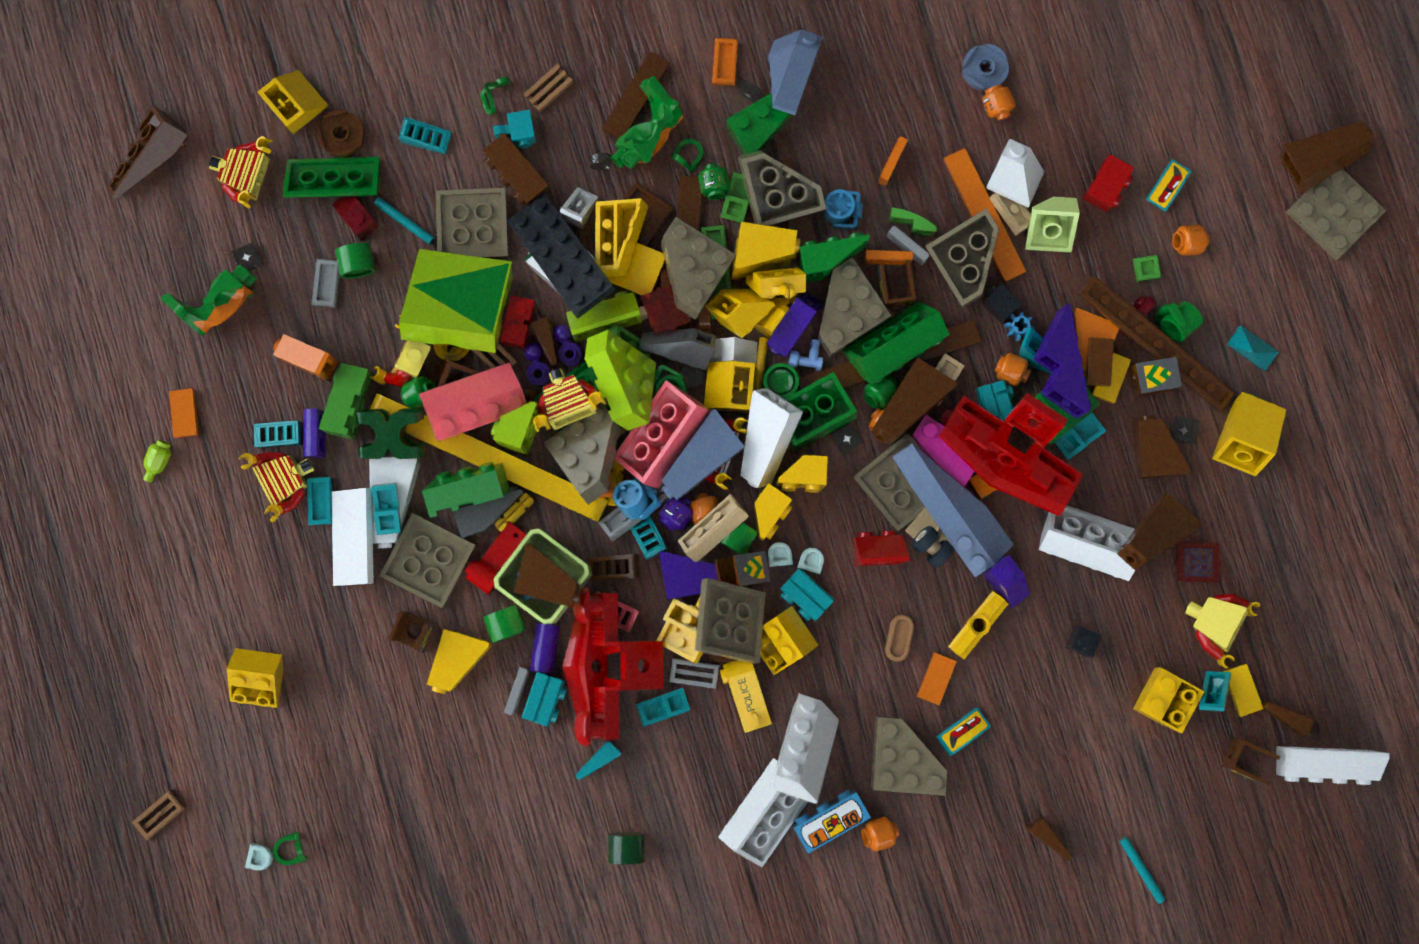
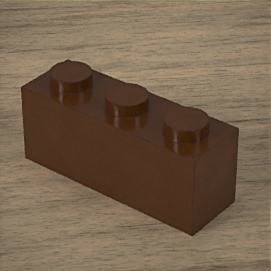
[482,133,550,206]

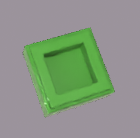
[1133,255,1161,282]

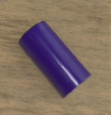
[303,409,326,458]
[530,623,560,673]

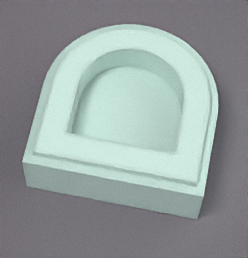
[768,542,793,567]
[797,548,824,574]
[245,843,273,870]

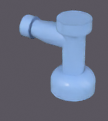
[788,339,823,371]

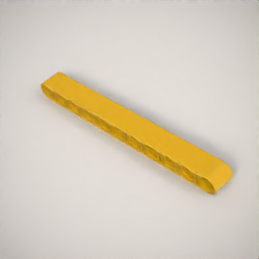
[369,394,608,522]

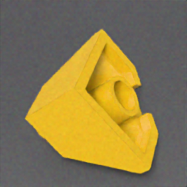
[753,296,797,339]

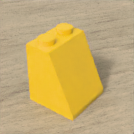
[731,222,800,280]
[1212,392,1286,477]

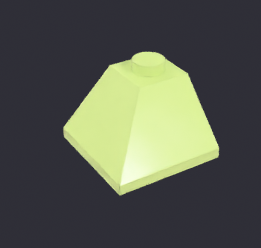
[1025,197,1080,252]

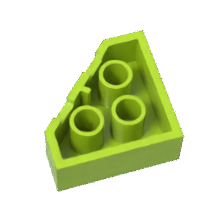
[585,330,656,431]

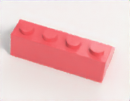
[419,362,527,441]
[615,380,711,489]

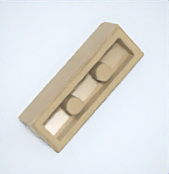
[678,494,748,562]

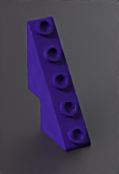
[1033,304,1091,419]

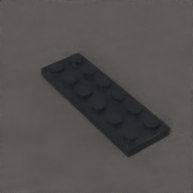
[507,193,616,319]

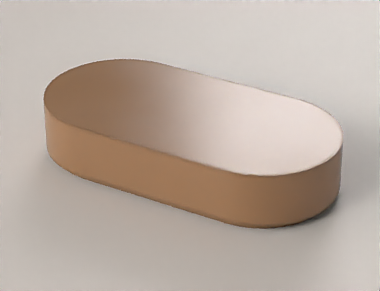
[885,615,914,662]

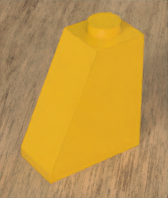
[427,629,492,694]

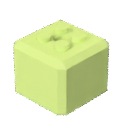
[494,529,592,624]

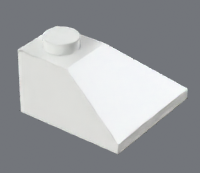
[986,139,1044,207]

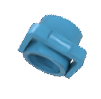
[823,189,863,230]
[613,477,661,520]

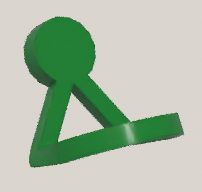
[480,76,511,116]
[670,139,703,172]
[273,832,306,865]

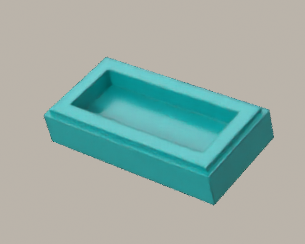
[307,477,333,525]

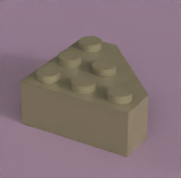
[738,151,826,226]
[925,208,999,308]
[661,217,736,320]
[817,257,891,358]
[544,402,621,505]
[871,716,947,796]

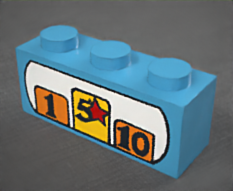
[793,789,871,853]

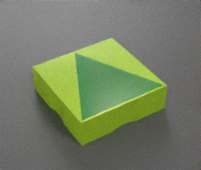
[399,249,513,353]

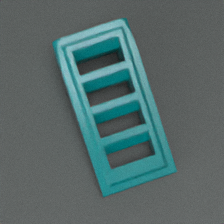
[399,117,452,155]
[254,420,302,448]
[631,515,667,560]
[576,740,623,780]

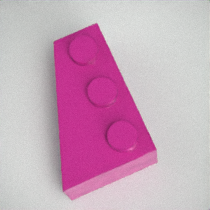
[911,415,974,487]

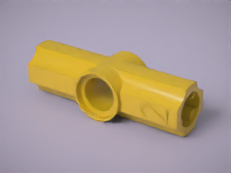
[948,591,1008,659]

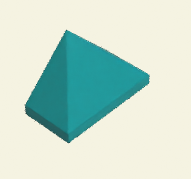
[1226,325,1279,371]
[1019,328,1052,373]
[1199,671,1231,711]

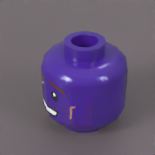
[659,496,693,532]

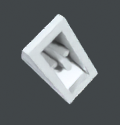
[560,187,598,229]
[710,337,757,366]

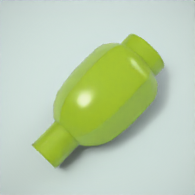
[143,439,171,483]

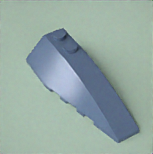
[892,443,1014,577]

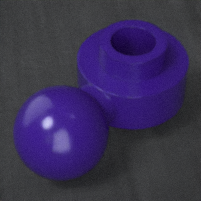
[553,324,582,366]
[524,343,550,385]

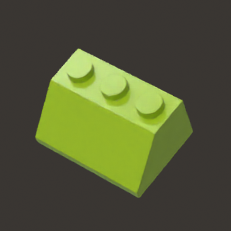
[566,291,642,343]
[491,401,539,456]

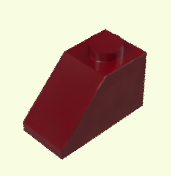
[332,196,379,241]

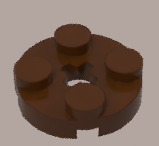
[317,110,365,157]

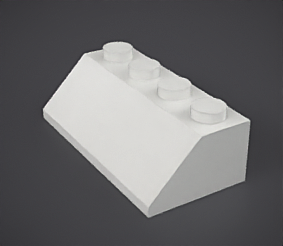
[1039,505,1135,581]
[770,693,839,804]
[1276,746,1389,785]
[718,758,808,867]

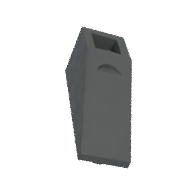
[639,328,717,370]
[454,487,524,539]

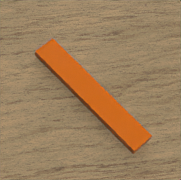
[943,148,1026,283]

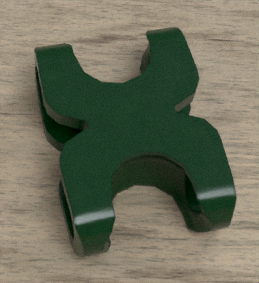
[355,408,426,459]

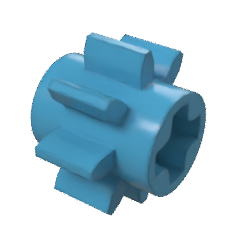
[1004,312,1035,342]

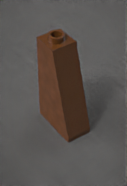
[1280,121,1374,193]
[871,357,958,445]
[1117,493,1203,570]

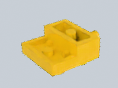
[745,267,806,299]
[656,597,703,664]

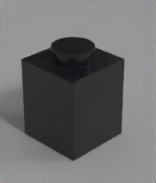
[982,284,1022,324]
[1065,626,1102,658]

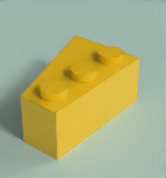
[595,198,649,277]

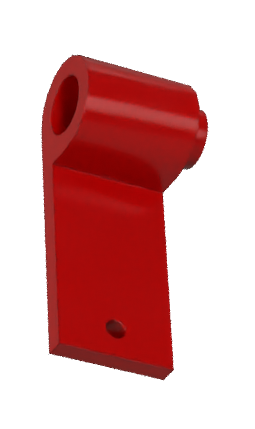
[465,522,527,595]

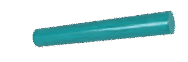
[374,197,435,245]
[1119,836,1166,904]

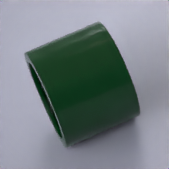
[608,832,644,865]

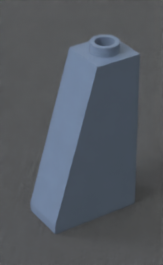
[661,409,744,500]

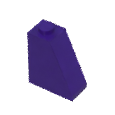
[766,291,825,357]
[659,551,718,600]
[981,555,1030,609]

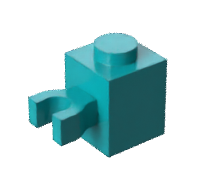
[493,109,537,148]

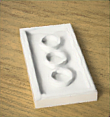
[332,488,374,586]

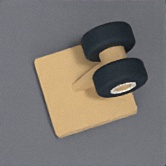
[905,507,954,568]

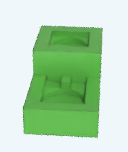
[721,172,749,223]
[889,207,937,237]

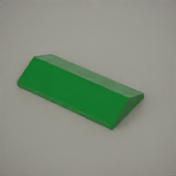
[283,157,381,198]

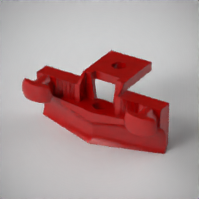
[939,393,1083,516]
[562,587,663,747]

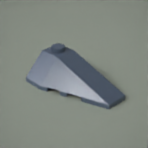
[768,30,823,115]

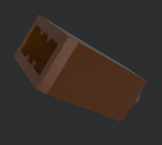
[1133,415,1190,479]
[514,545,582,608]

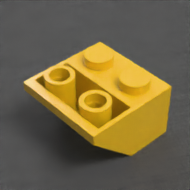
[257,70,329,135]
[705,288,775,338]
[704,361,755,413]
[776,455,828,493]
[753,483,793,541]
[760,606,819,675]
[227,648,284,708]
[1133,668,1204,734]

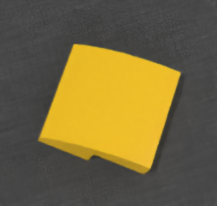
[607,243,665,299]

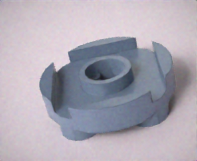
[962,44,1009,92]

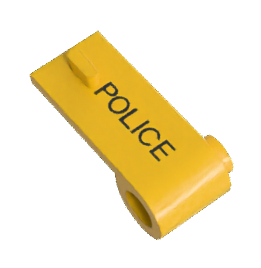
[719,660,772,733]

